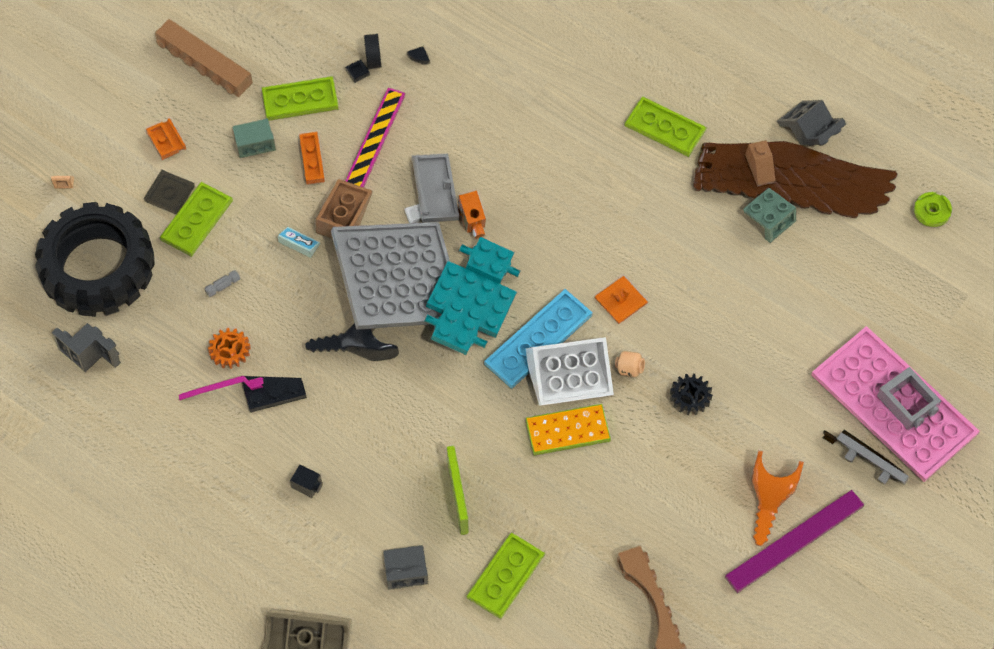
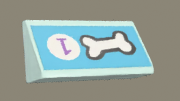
[278,227,320,258]

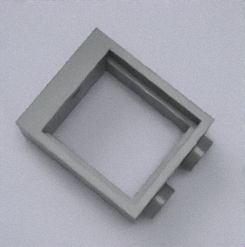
[877,367,941,430]

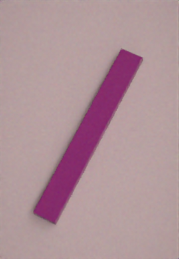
[725,490,864,593]

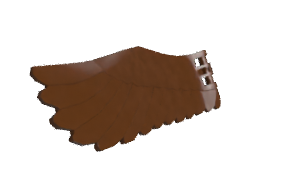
[693,141,898,218]

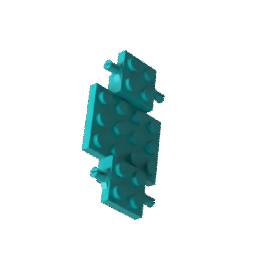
[424,237,521,355]

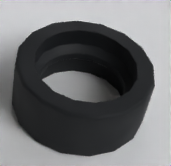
[364,34,382,69]

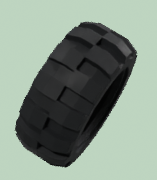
[35,202,155,317]

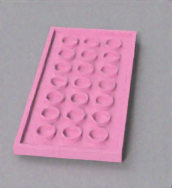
[811,326,980,482]

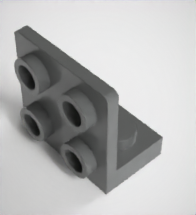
[383,545,428,590]

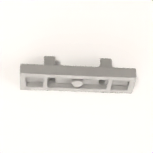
[837,432,909,485]

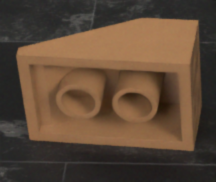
[316,179,373,239]

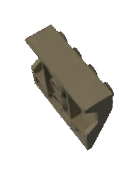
[263,609,352,649]

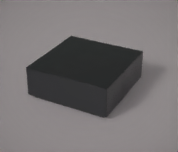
[345,59,370,83]

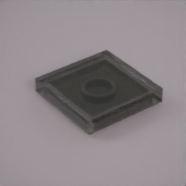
[144,170,195,215]

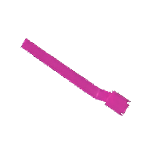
[179,376,264,401]

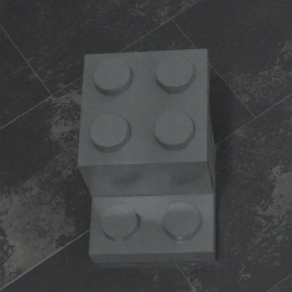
[777,100,846,146]
[52,323,121,372]

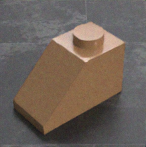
[745,140,775,187]

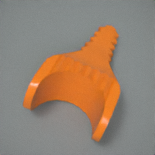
[752,450,804,546]

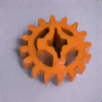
[208,328,251,369]

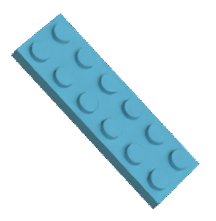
[484,289,593,389]

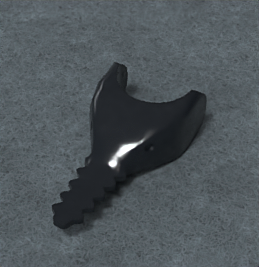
[305,323,399,361]

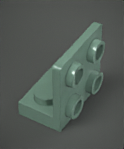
[233,119,276,158]
[744,188,796,243]

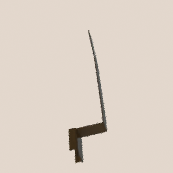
[822,430,904,473]

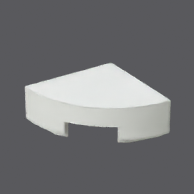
[404,204,422,223]

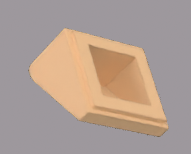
[51,176,74,188]

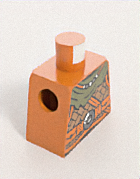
[458,190,486,239]

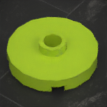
[914,192,952,227]

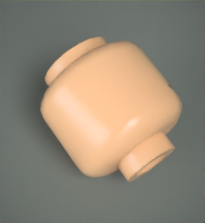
[615,351,645,377]

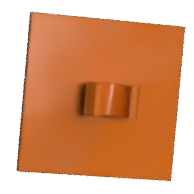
[594,276,648,324]

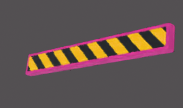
[346,88,405,188]

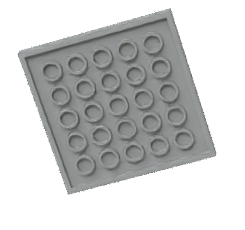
[331,222,450,330]

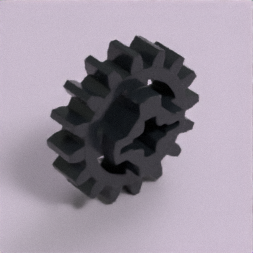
[670,373,713,415]

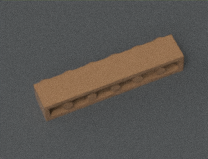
[155,19,253,97]

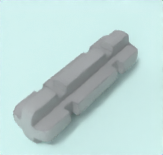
[205,270,240,297]

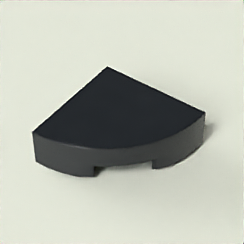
[407,46,430,64]

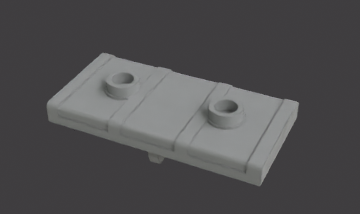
[411,154,459,223]

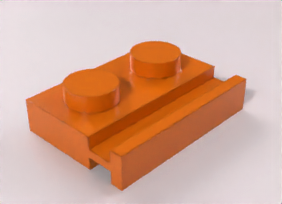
[146,118,186,160]

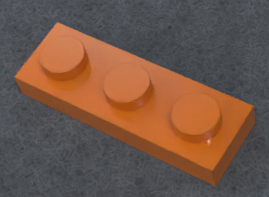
[299,132,325,184]

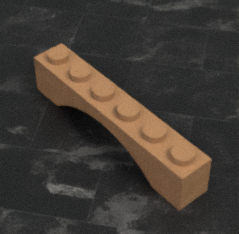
[617,545,687,649]

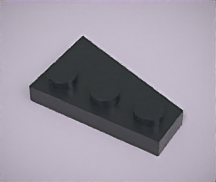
[242,376,307,413]

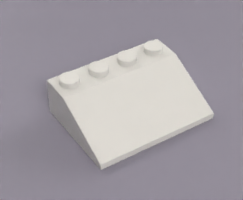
[525,337,614,406]

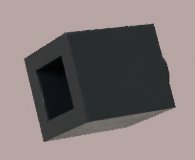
[290,464,323,498]

